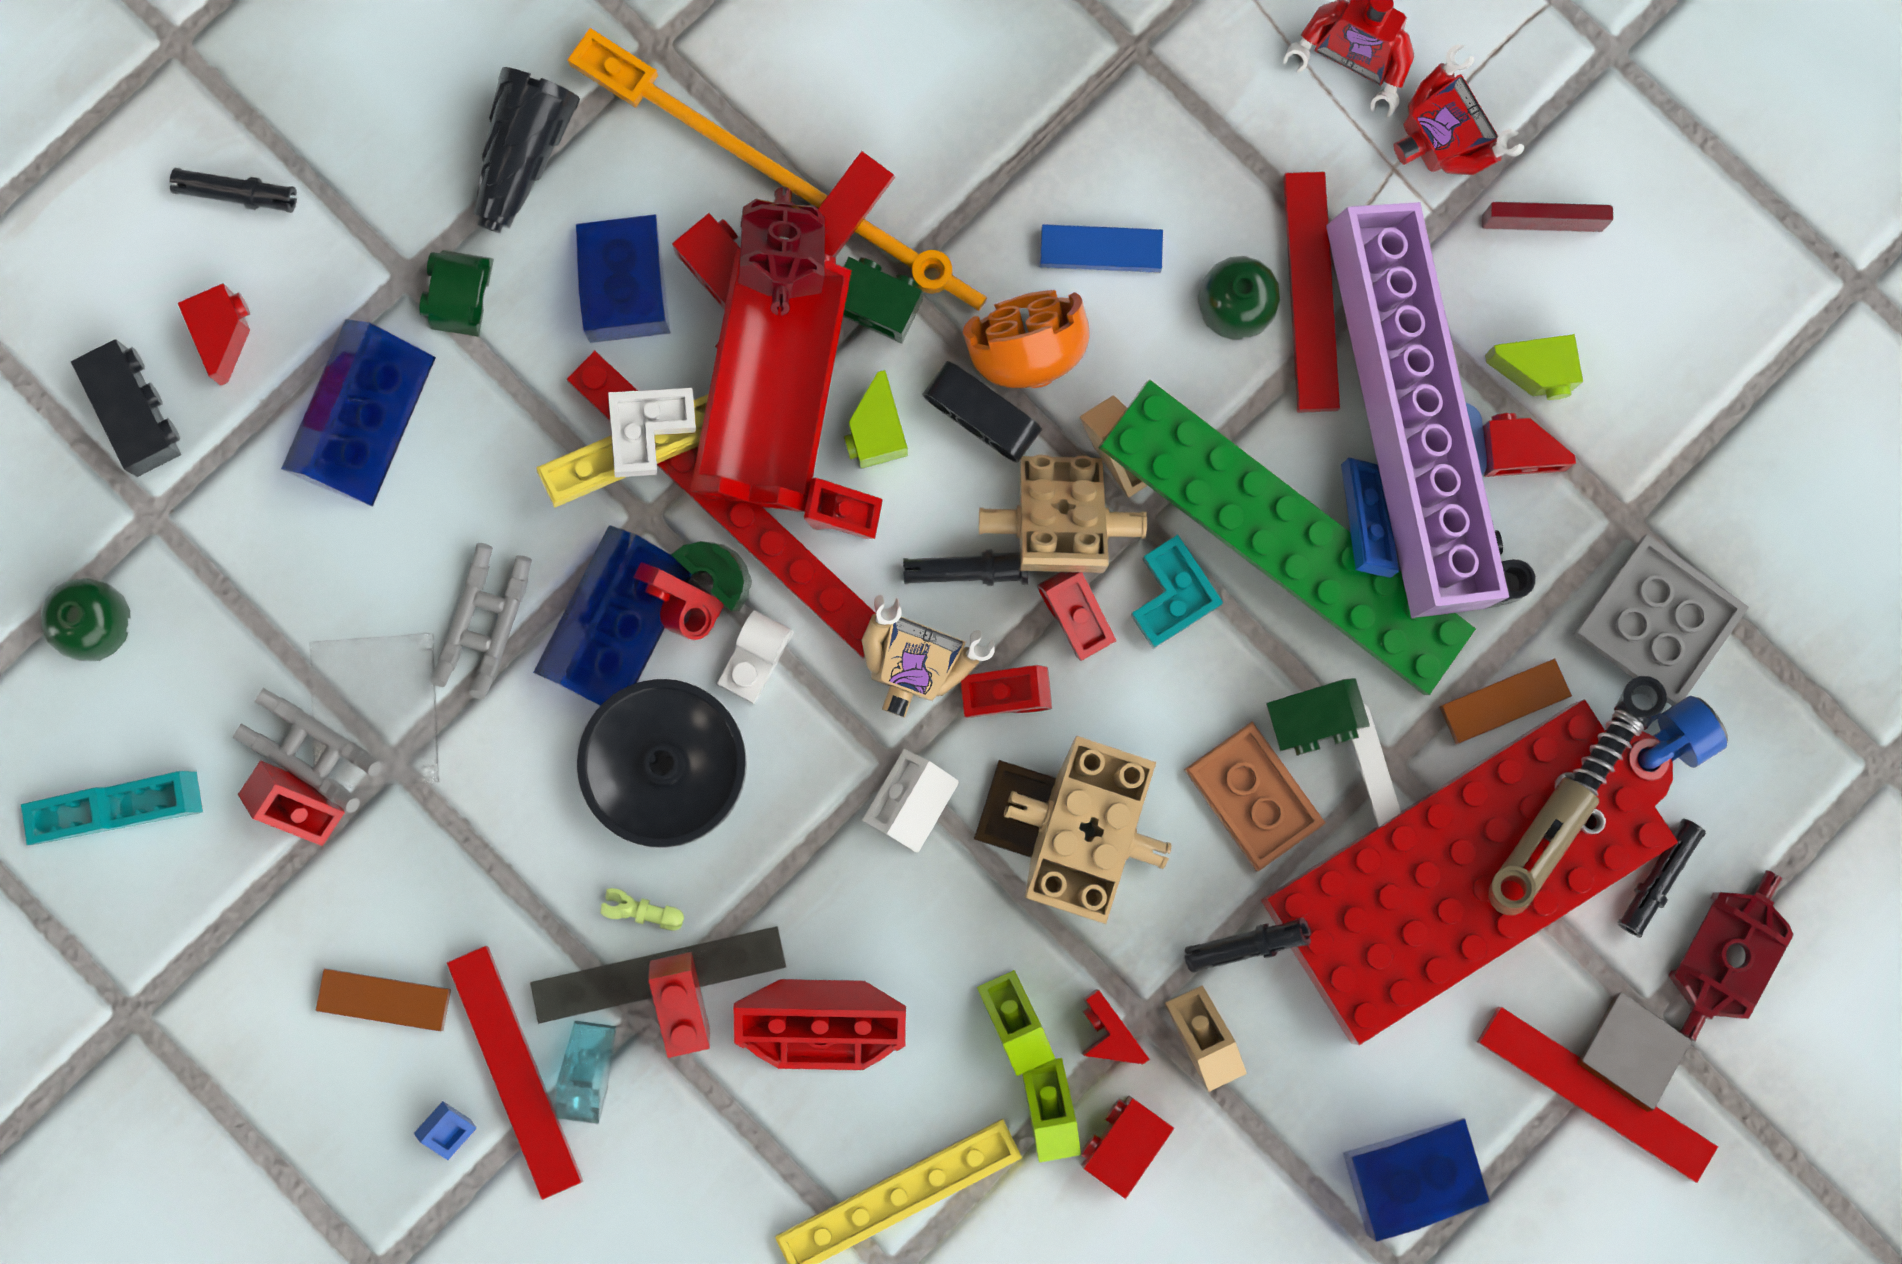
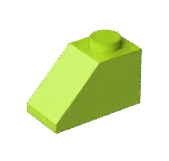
[1485,334,1583,400]
[844,370,908,469]
[977,970,1055,1076]
[1022,1057,1081,1163]

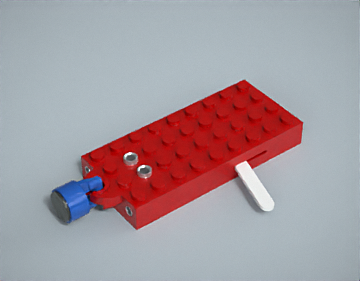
[1261,696,1728,1045]

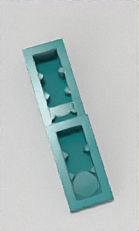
[21,771,203,845]

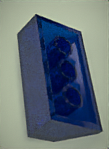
[281,319,436,507]
[533,525,692,706]

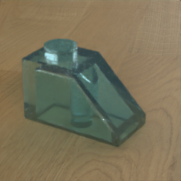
[556,1021,616,1124]

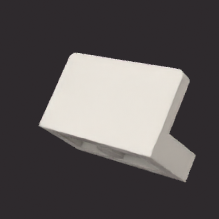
[862,749,959,852]

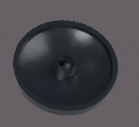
[577,679,747,848]

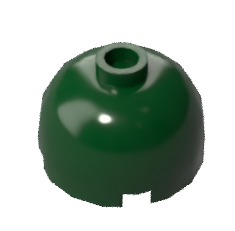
[1198,256,1280,340]
[40,578,131,662]

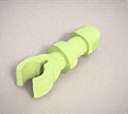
[600,888,684,931]

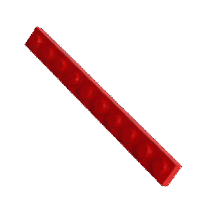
[566,350,876,659]

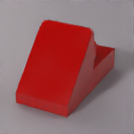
[804,477,883,539]
[1081,989,1150,1064]

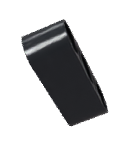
[922,361,1042,463]

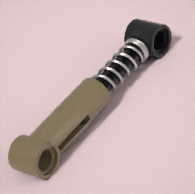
[1489,676,1667,915]

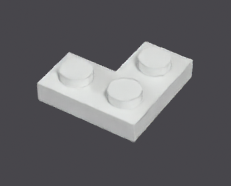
[608,388,696,477]

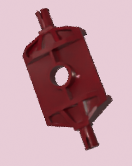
[738,187,825,316]
[1668,870,1794,1041]

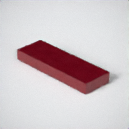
[1482,202,1613,232]

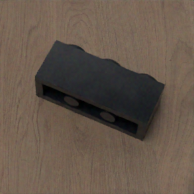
[70,339,181,477]

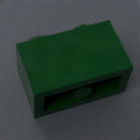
[843,256,923,344]
[1266,678,1370,756]

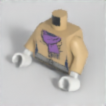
[862,595,994,718]

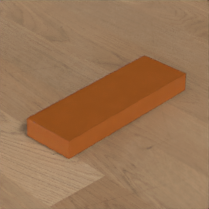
[1439,658,1572,744]
[316,969,451,1031]

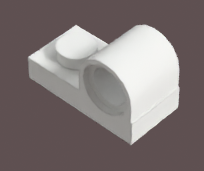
[717,610,793,705]

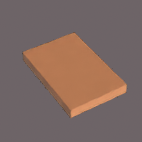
[1184,721,1326,872]

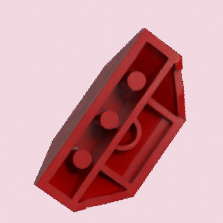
[733,979,906,1070]

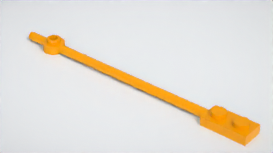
[567,28,988,311]

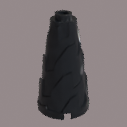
[473,67,580,233]

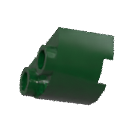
[419,250,494,337]
[671,541,752,612]

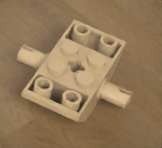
[979,455,1147,573]
[1004,736,1172,924]

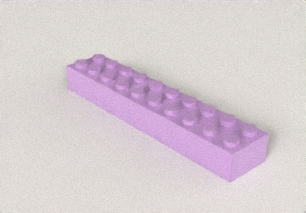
[1326,202,1509,618]

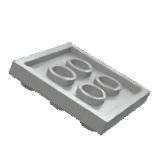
[1573,534,1749,706]

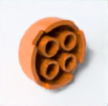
[963,290,1090,388]

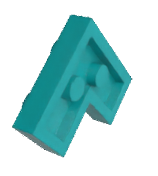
[1131,535,1223,649]

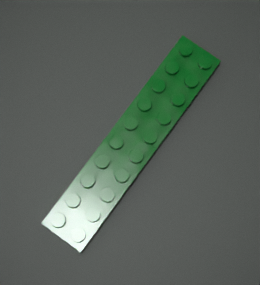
[1098,379,1476,695]

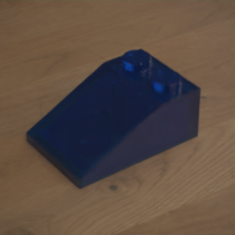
[576,214,671,343]
[1343,1118,1490,1242]

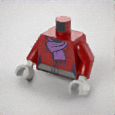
[1284,0,1414,117]
[1393,45,1524,175]

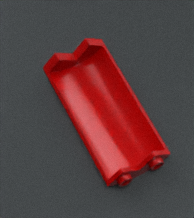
[690,248,851,512]

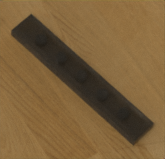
[530,926,787,1024]

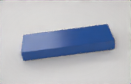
[1040,224,1163,273]
[1341,457,1399,578]

